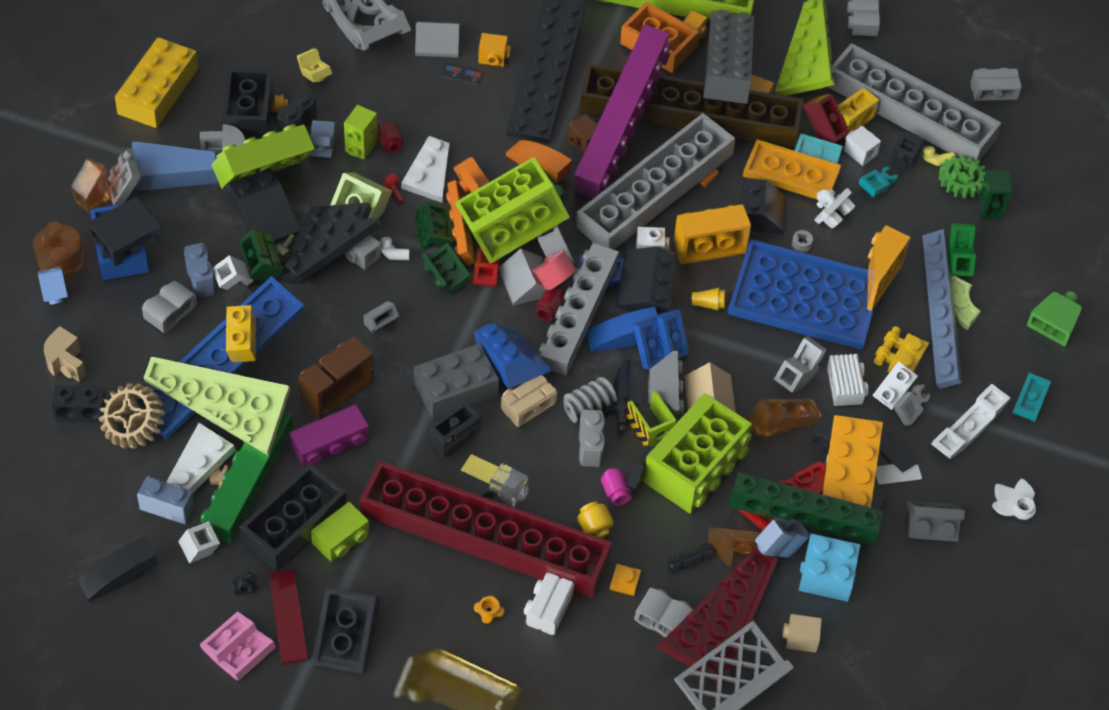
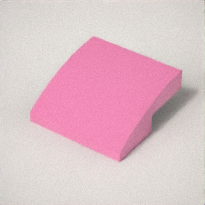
[200,611,276,681]

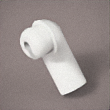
[380,237,409,260]

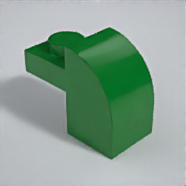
[948,223,976,276]

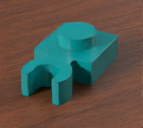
[858,167,898,197]

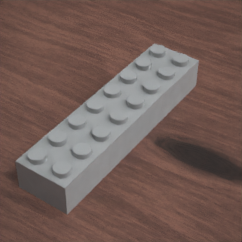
[828,43,1001,162]
[576,113,735,250]

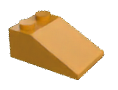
[867,225,910,311]

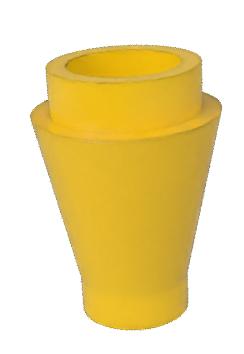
[692,288,726,311]

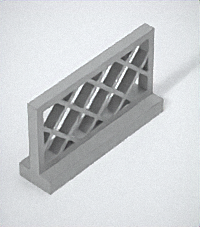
[674,621,794,710]

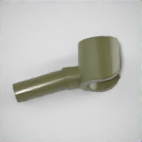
[276,234,295,262]

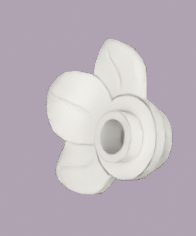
[992,479,1036,520]

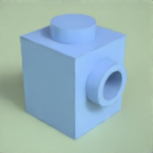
[37,267,68,304]

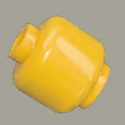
[577,501,614,538]

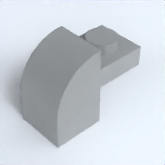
[200,124,245,153]
[774,336,826,393]

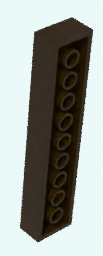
[579,63,804,149]

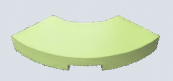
[951,275,981,330]

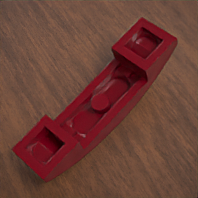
[269,569,308,665]

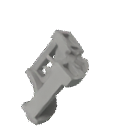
[323,0,411,50]

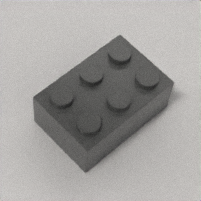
[414,343,499,419]

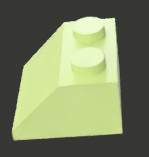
[331,172,392,219]

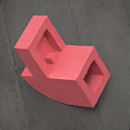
[533,250,576,290]

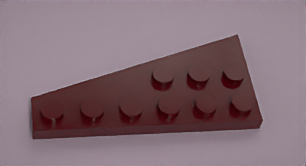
[656,547,778,685]

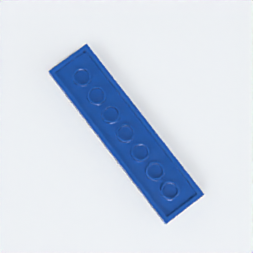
[137,276,305,440]

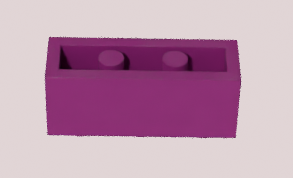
[289,405,369,467]

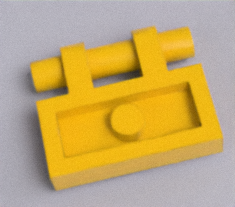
[874,326,929,372]

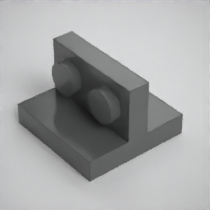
[907,500,965,542]

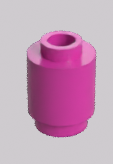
[601,468,632,506]

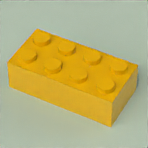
[115,37,199,128]

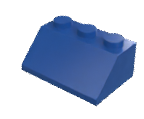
[474,323,551,389]

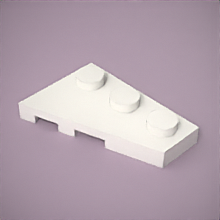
[401,136,449,203]
[167,423,236,494]

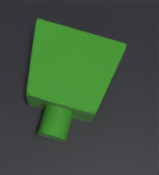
[1027,291,1082,347]

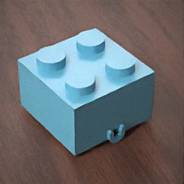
[799,534,860,602]

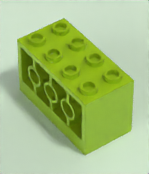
[455,157,570,264]
[643,393,752,514]

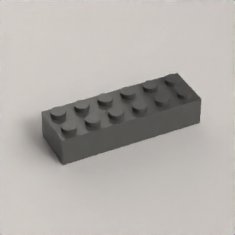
[703,10,754,104]

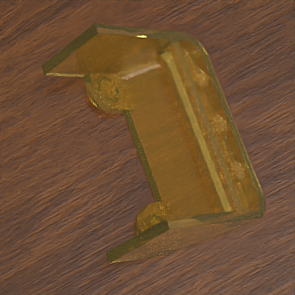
[393,647,522,710]

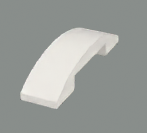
[931,384,1010,459]

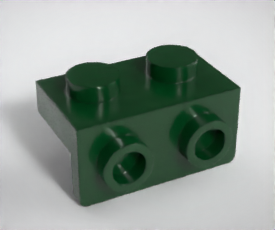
[421,242,473,295]

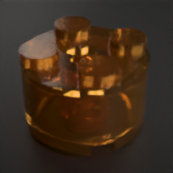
[33,221,83,276]

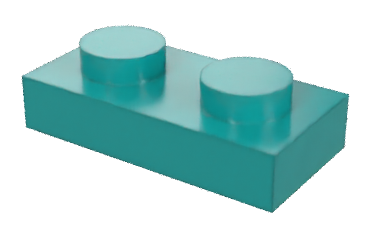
[795,133,843,164]
[1013,373,1051,422]

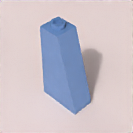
[132,142,218,191]

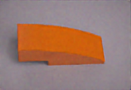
[506,140,572,184]

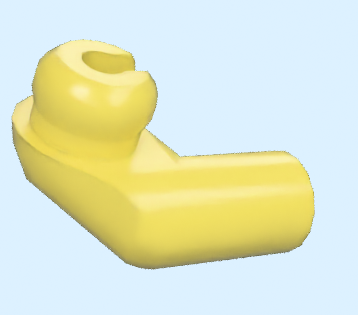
[922,146,955,166]

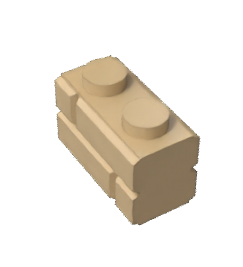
[501,375,557,427]

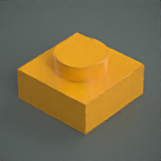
[610,564,641,596]

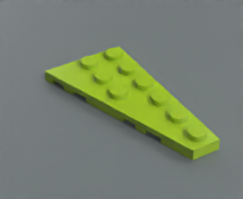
[775,0,835,96]

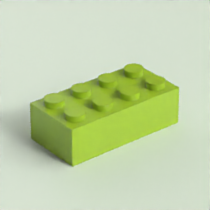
[211,124,315,189]

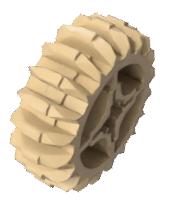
[98,383,165,449]

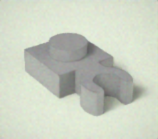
[893,384,930,425]

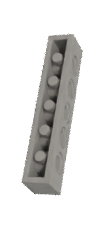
[538,243,619,376]

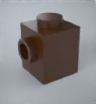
[568,114,597,153]

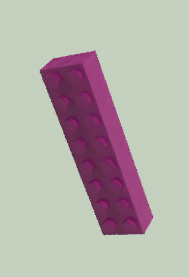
[575,24,671,200]

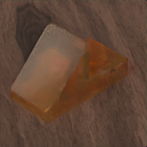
[707,527,759,567]

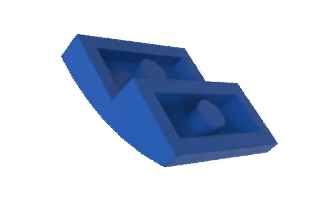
[633,310,689,370]

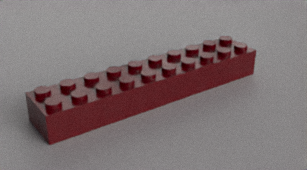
[360,461,612,598]

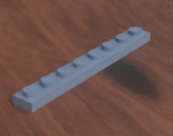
[922,229,962,389]

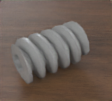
[563,377,617,423]

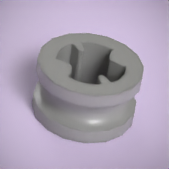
[791,230,813,253]

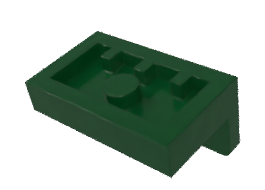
[415,201,455,250]

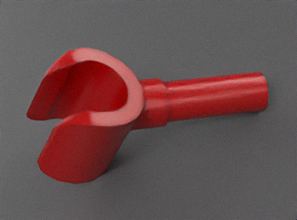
[384,173,404,204]

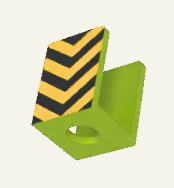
[626,390,676,447]

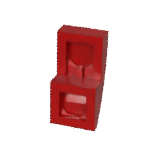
[473,247,500,287]

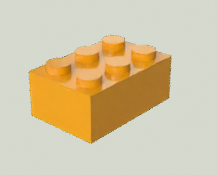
[673,204,751,265]

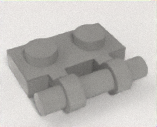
[108,148,141,205]

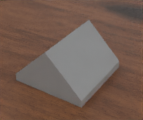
[415,21,460,58]
[498,249,545,306]

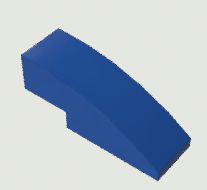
[585,307,657,353]

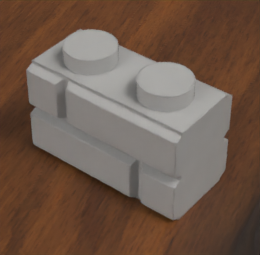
[971,67,1021,101]

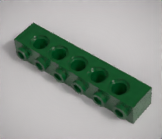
[728,472,883,546]

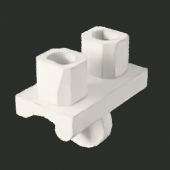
[814,188,855,229]
[873,362,918,410]

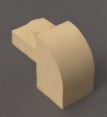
[44,326,86,382]

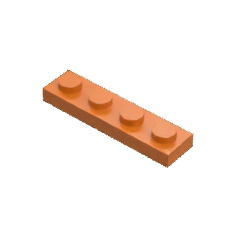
[446,180,476,266]

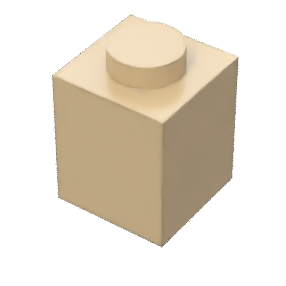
[782,614,821,653]

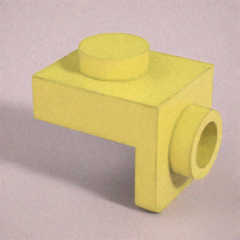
[297,48,332,82]

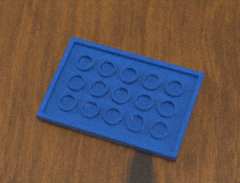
[727,239,874,350]

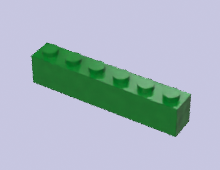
[201,411,293,543]

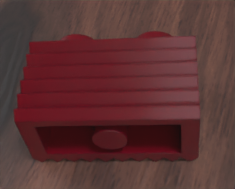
[803,94,850,143]

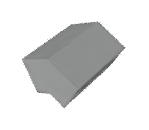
[363,301,399,333]

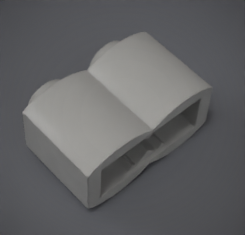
[847,0,880,36]
[142,281,197,333]
[579,410,604,467]
[634,588,693,637]

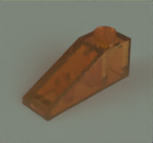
[746,399,822,437]

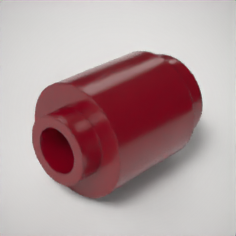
[377,119,404,152]
[535,287,566,322]

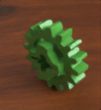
[938,155,986,198]

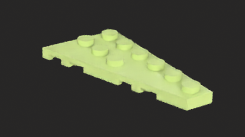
[144,357,290,456]

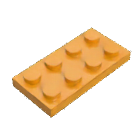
[743,139,841,199]
[822,415,883,508]

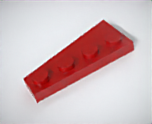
[739,461,827,531]

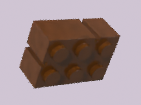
[298,336,374,420]

